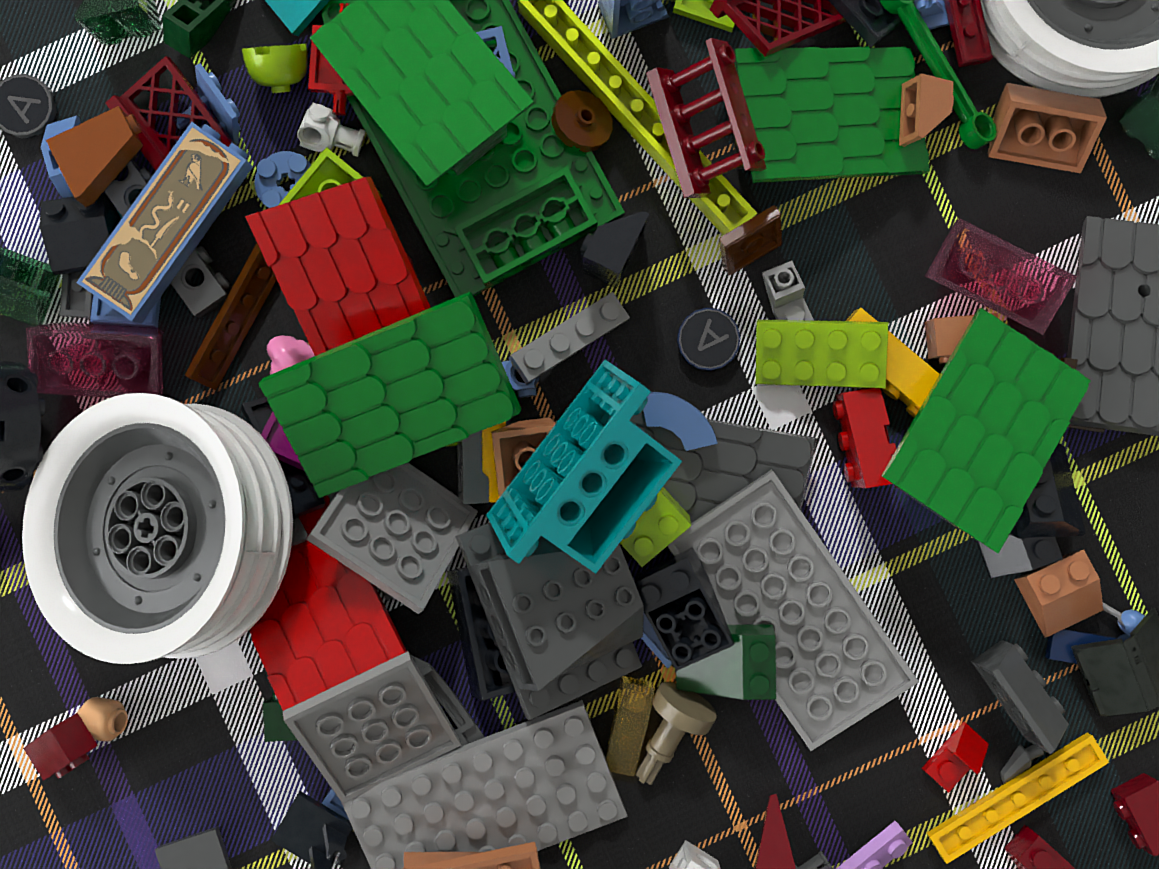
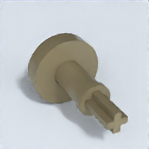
[636,682,717,785]

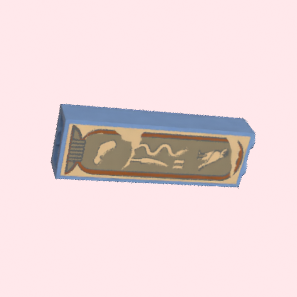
[76,122,253,324]

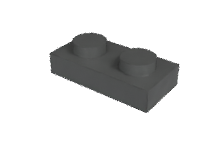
[59,271,93,319]

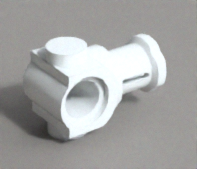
[297,103,366,157]

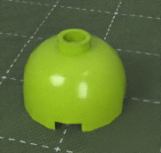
[242,43,308,93]

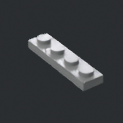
[509,292,630,385]

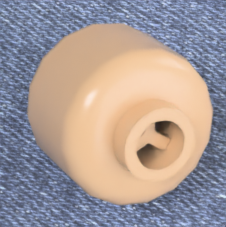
[77,697,128,742]

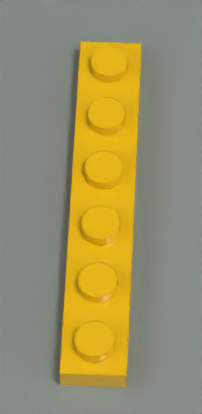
[927,733,1109,864]

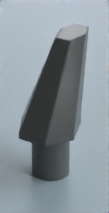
[1000,744,1044,784]

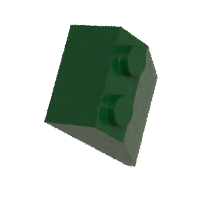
[676,624,776,700]

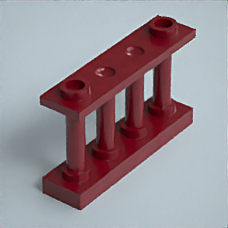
[646,38,767,198]

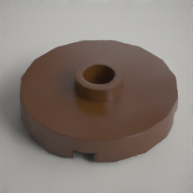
[551,90,613,152]

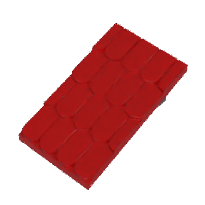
[245,177,431,356]
[249,495,407,711]

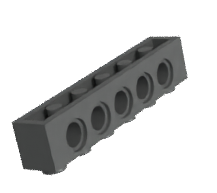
[105,153,231,319]

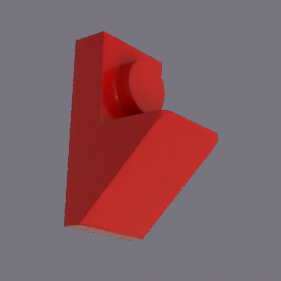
[922,722,989,793]

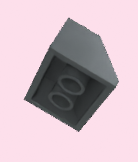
[971,640,1069,754]

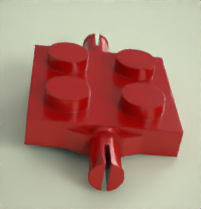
[308,3,354,116]

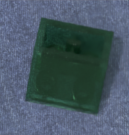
[74,0,162,45]
[0,247,61,328]

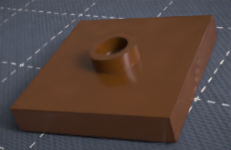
[719,205,782,275]

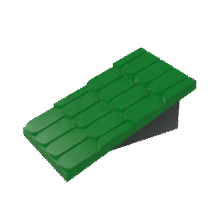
[310,0,534,188]
[732,47,930,183]
[258,291,521,498]
[881,308,1091,553]

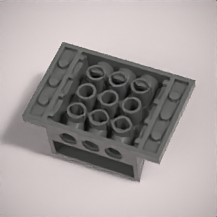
[455,522,644,720]

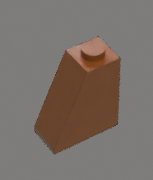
[46,106,143,207]

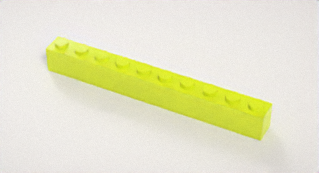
[518,0,757,235]

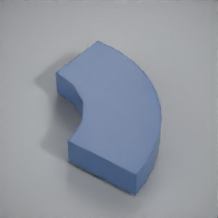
[643,392,718,451]

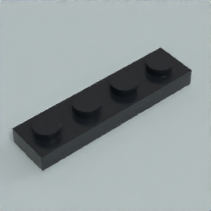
[241,396,326,519]

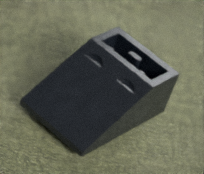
[633,547,735,671]

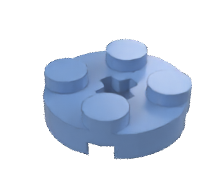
[254,151,311,209]

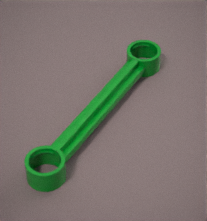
[880,0,997,149]

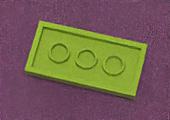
[755,319,888,388]

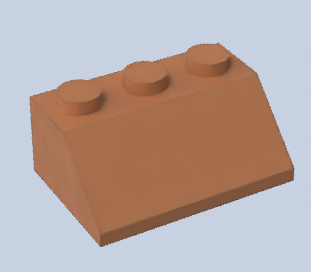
[988,83,1107,173]

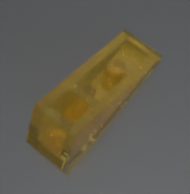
[606,676,655,776]

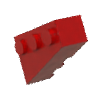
[833,388,896,488]

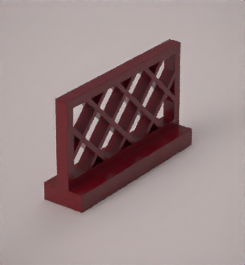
[709,0,846,57]
[105,56,236,170]

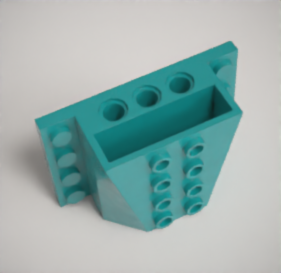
[486,360,682,574]

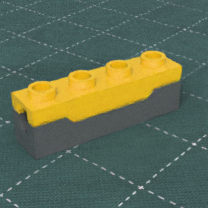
[457,421,506,504]

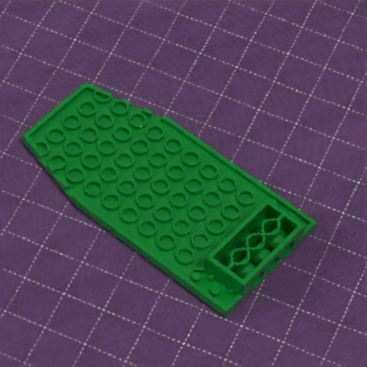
[321,0,625,297]

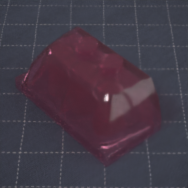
[925,218,1077,335]
[26,322,164,398]

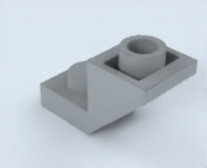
[762,261,814,321]

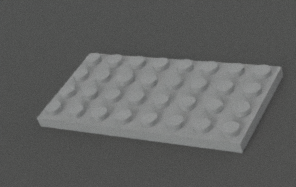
[668,469,919,751]
[341,700,628,869]

